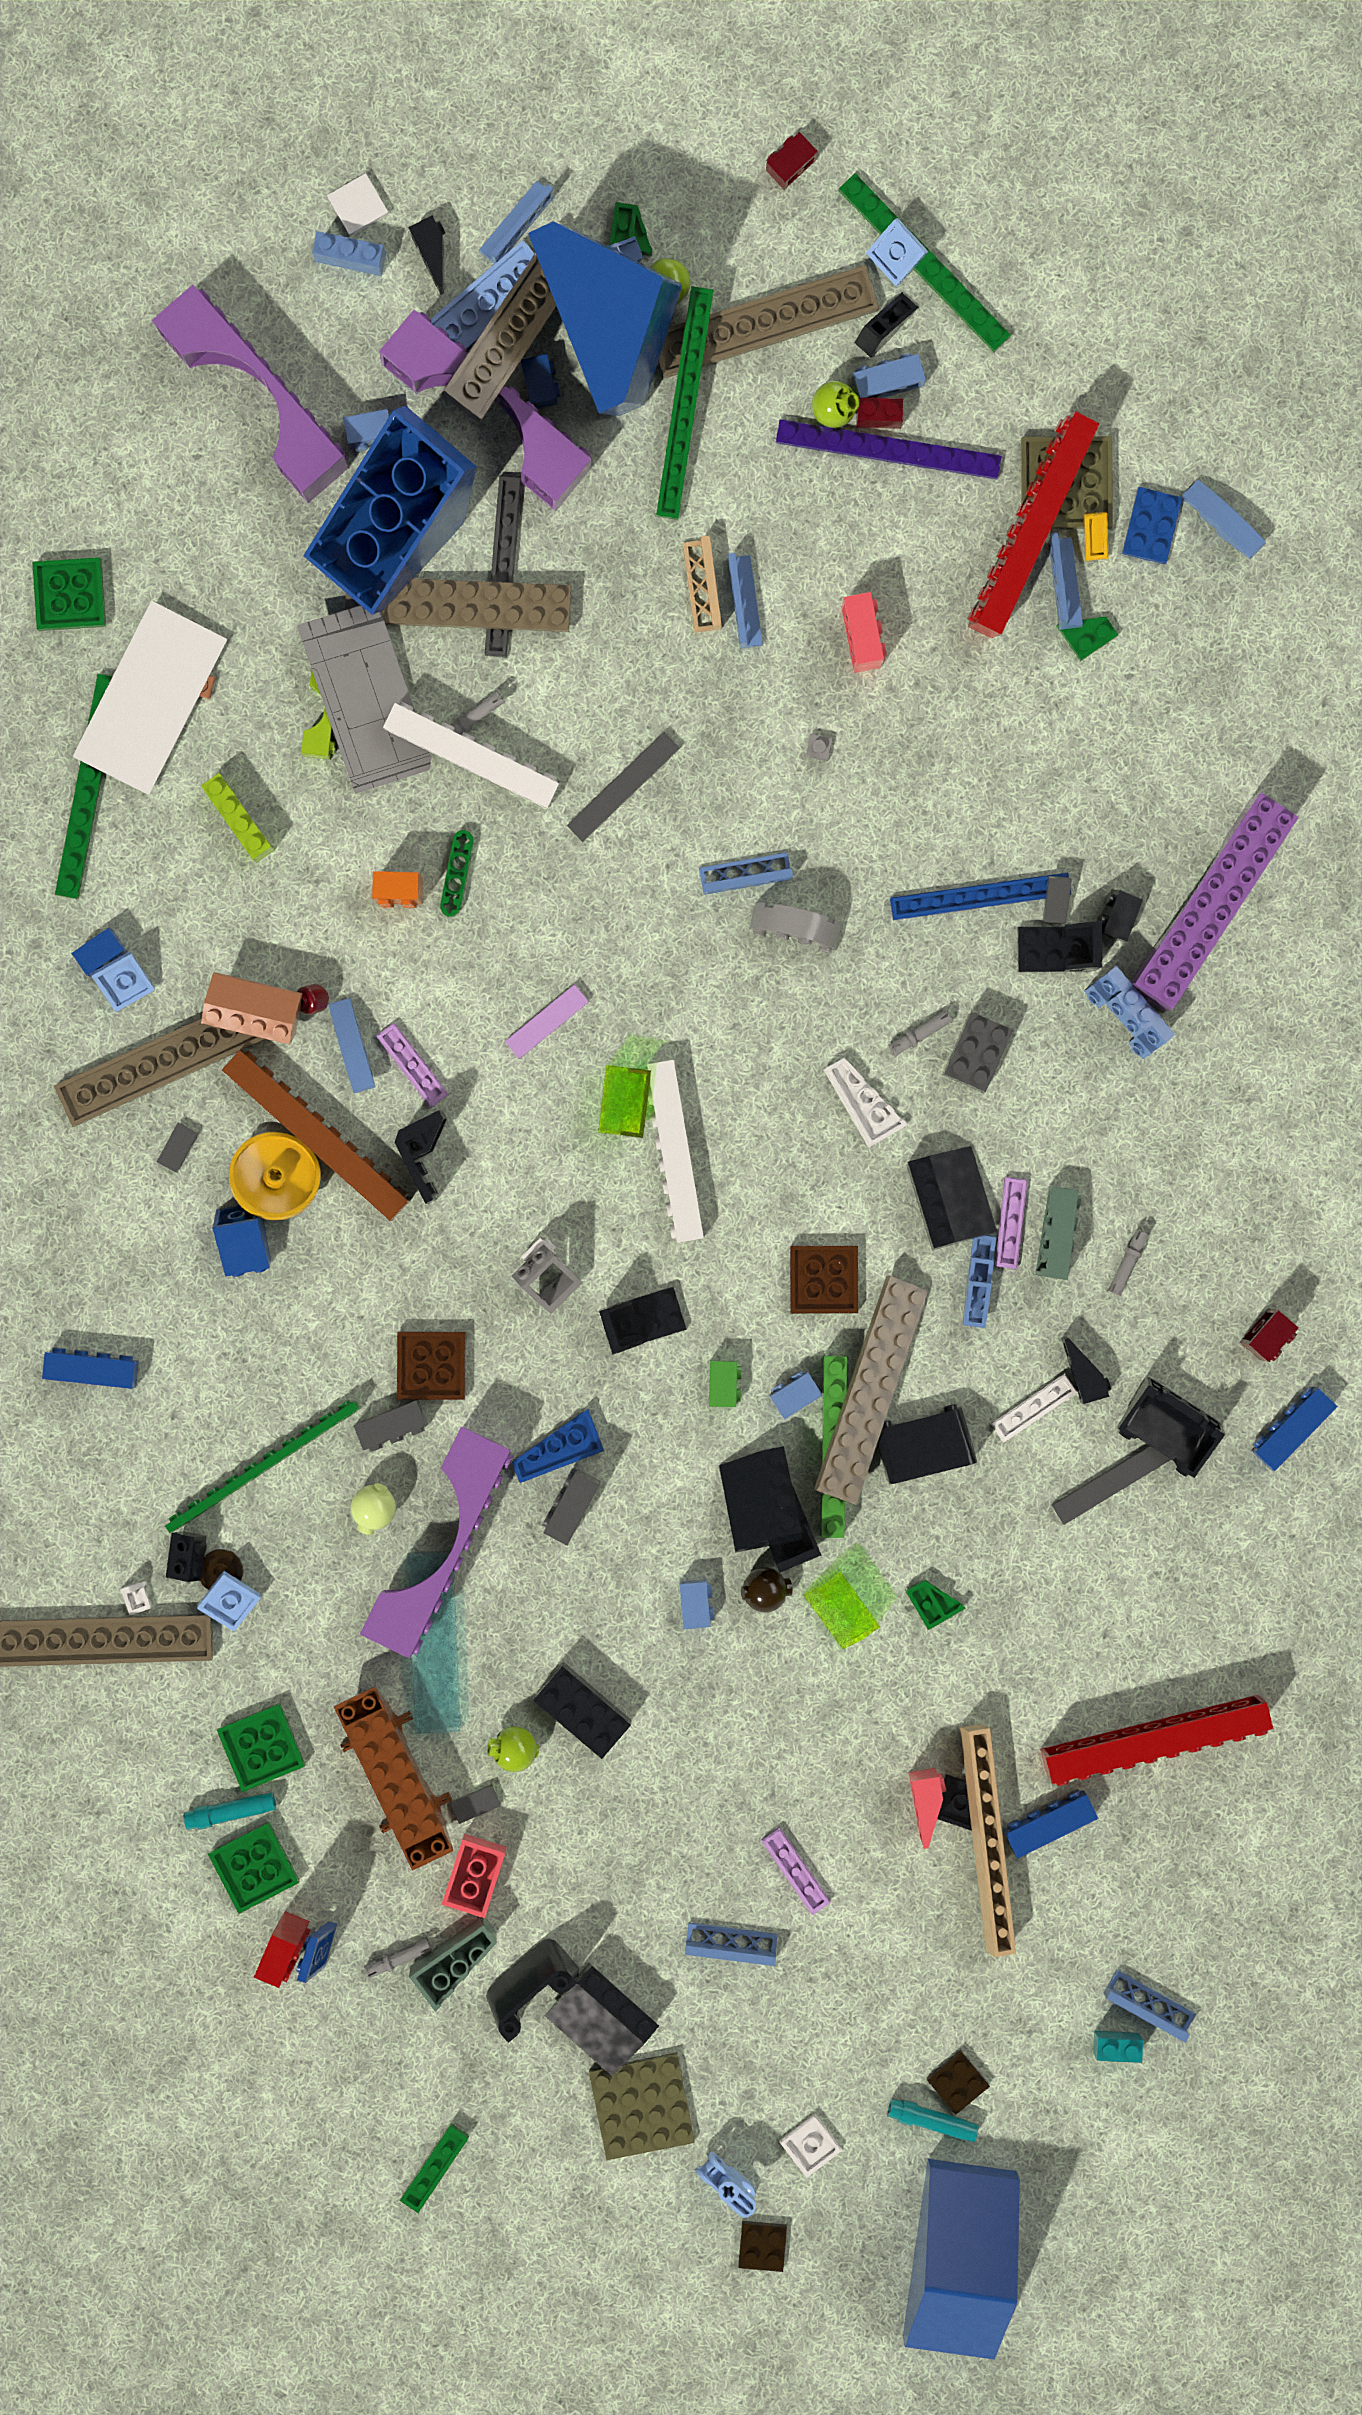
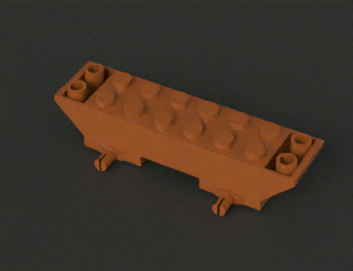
[334,1686,453,1871]

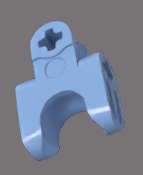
[695,2152,756,2218]

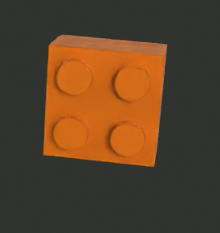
[372,871,423,909]

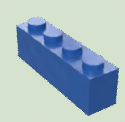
[42,1347,139,1389]
[1251,1386,1338,1471]
[1003,1789,1099,1859]

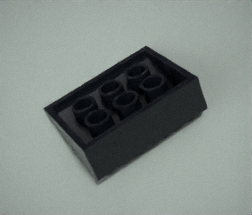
[906,1146,997,1251]
[719,1446,802,1553]
[544,1963,659,2076]

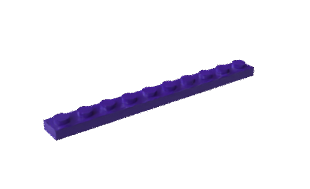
[776,419,1002,480]

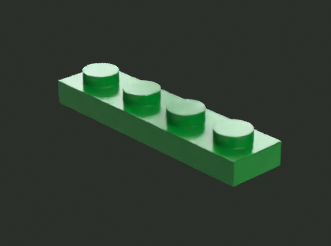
[400,2123,469,2213]

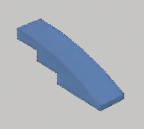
[1182,480,1266,559]
[328,998,376,1094]
[963,1235,996,1328]

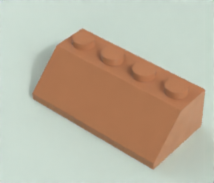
[201,972,302,1045]

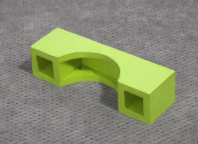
[301,668,336,760]
[201,773,275,863]

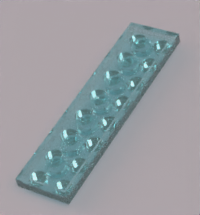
[407,1550,461,1734]

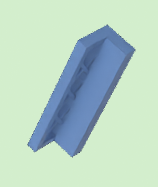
[479,181,554,264]
[1049,533,1083,630]
[728,553,763,649]
[699,852,793,895]
[685,1922,778,1966]
[1104,1970,1196,2043]

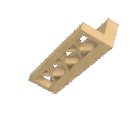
[683,535,722,633]

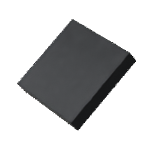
[937,1774,972,1831]

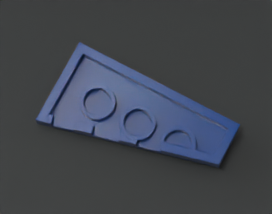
[512,1409,604,1483]

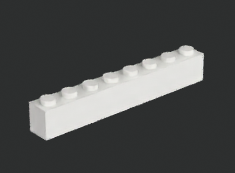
[383,702,559,809]
[643,1060,704,1243]

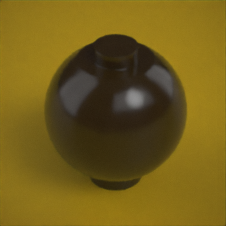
[741,1567,793,1613]

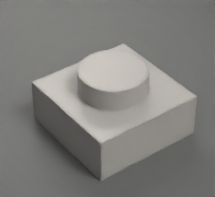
[806,734,832,761]

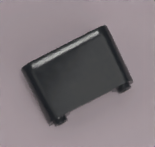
[1117,1376,1225,1478]
[877,1404,977,1484]
[486,1939,579,2043]

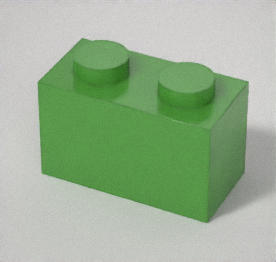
[709,1360,742,1407]

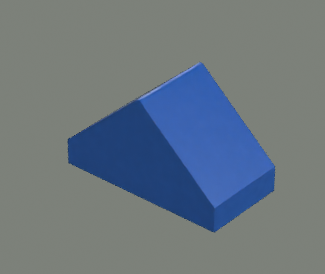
[528,221,682,416]
[303,406,477,615]
[903,2159,1020,2360]

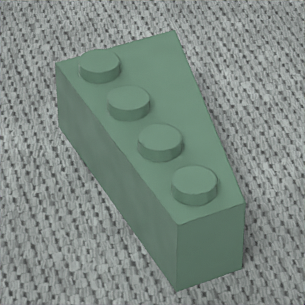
[1035,1186,1081,1280]
[409,1917,497,2012]

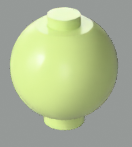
[351,1483,396,1535]

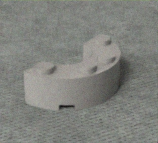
[749,902,843,953]

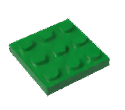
[32,557,106,631]
[217,1703,306,1792]
[208,1821,300,1914]

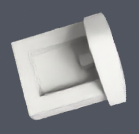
[120,1581,152,1616]

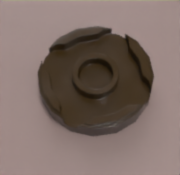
[200,1549,244,1590]

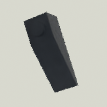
[408,215,446,295]
[854,292,919,358]
[1061,1337,1111,1404]

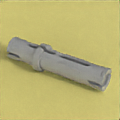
[451,691,505,735]
[888,1009,953,1057]
[1108,1229,1149,1296]
[364,1938,432,1979]

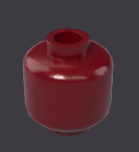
[297,983,329,1015]

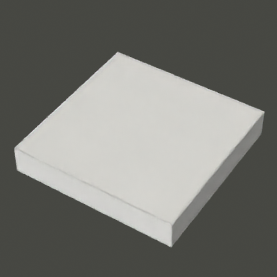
[327,173,389,237]
[779,2113,842,2178]

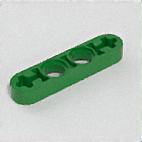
[440,830,474,917]

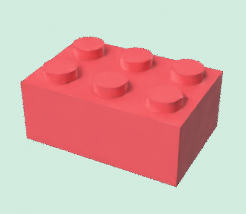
[841,592,887,673]
[441,1833,507,1918]

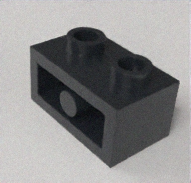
[1097,889,1143,942]
[166,1531,207,1582]

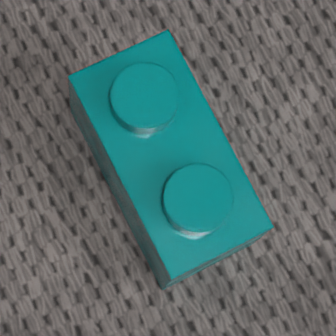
[1093,2030,1143,2063]

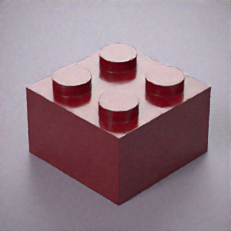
[1240,1308,1299,1362]

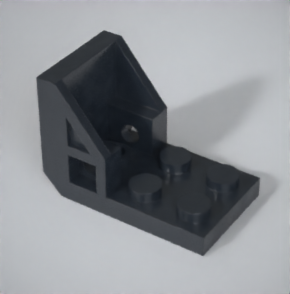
[1017,921,1102,972]
[394,1110,447,1204]
[599,1287,687,1355]
[769,1482,821,1573]

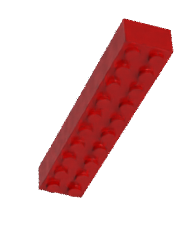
[967,411,1100,638]
[1040,1695,1274,1786]

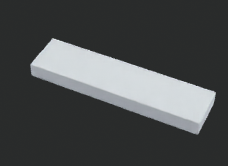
[991,1373,1078,1443]

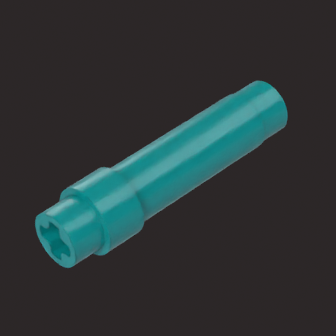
[183,1792,277,1830]
[887,2099,979,2142]

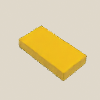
[1084,512,1109,561]

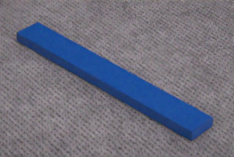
[890,872,1072,921]

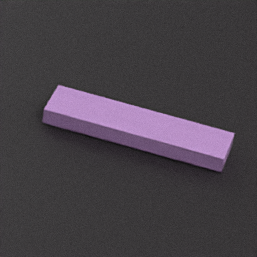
[505,984,589,1059]
[376,1023,449,1108]
[995,1177,1028,1269]
[761,1827,831,1915]

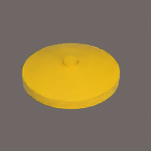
[229,1132,321,1220]

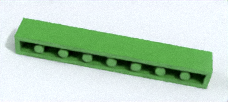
[820,1355,847,1538]

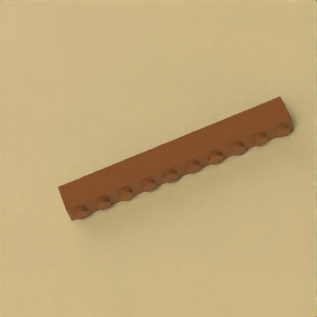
[222,1050,410,1221]

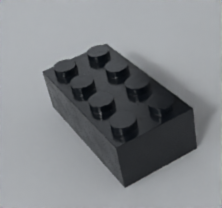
[533,1662,632,1759]

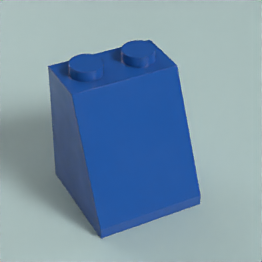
[212,1205,271,1277]

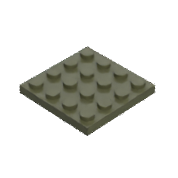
[1021,436,1113,529]
[589,2052,695,2160]

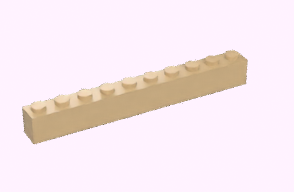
[960,1724,1016,1957]

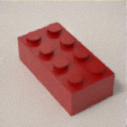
[254,1911,311,1988]

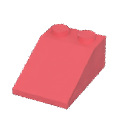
[909,1768,946,1849]

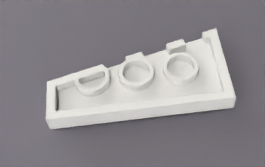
[824,1058,908,1148]

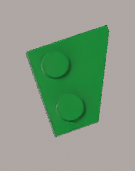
[609,202,652,256]
[1056,616,1118,662]
[905,1579,966,1630]

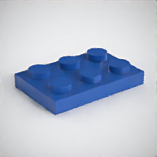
[1122,487,1182,565]
[296,1922,337,1983]

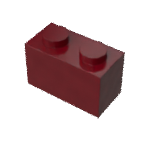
[766,132,818,190]
[856,398,903,429]

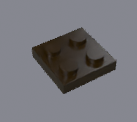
[926,2050,990,2115]
[738,2221,787,2272]

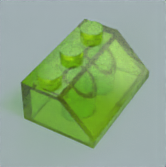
[598,1065,651,1138]
[803,1568,880,1650]

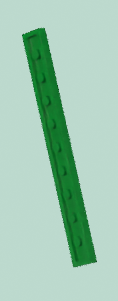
[838,173,1011,353]
[656,286,714,520]
[55,674,113,899]
[165,1400,361,1533]

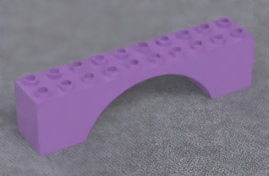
[152,284,349,503]
[379,309,591,511]
[1130,792,1299,1012]
[360,1426,513,1658]

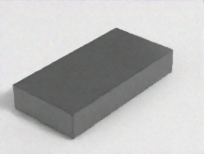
[1043,876,1072,923]
[157,1122,199,1173]
[450,1784,501,1824]

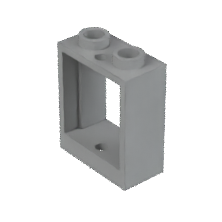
[512,1244,583,1314]

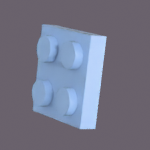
[866,218,928,286]
[91,951,155,1012]
[197,1571,261,1632]

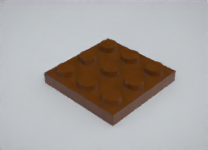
[790,1246,858,1314]
[397,1331,466,1400]

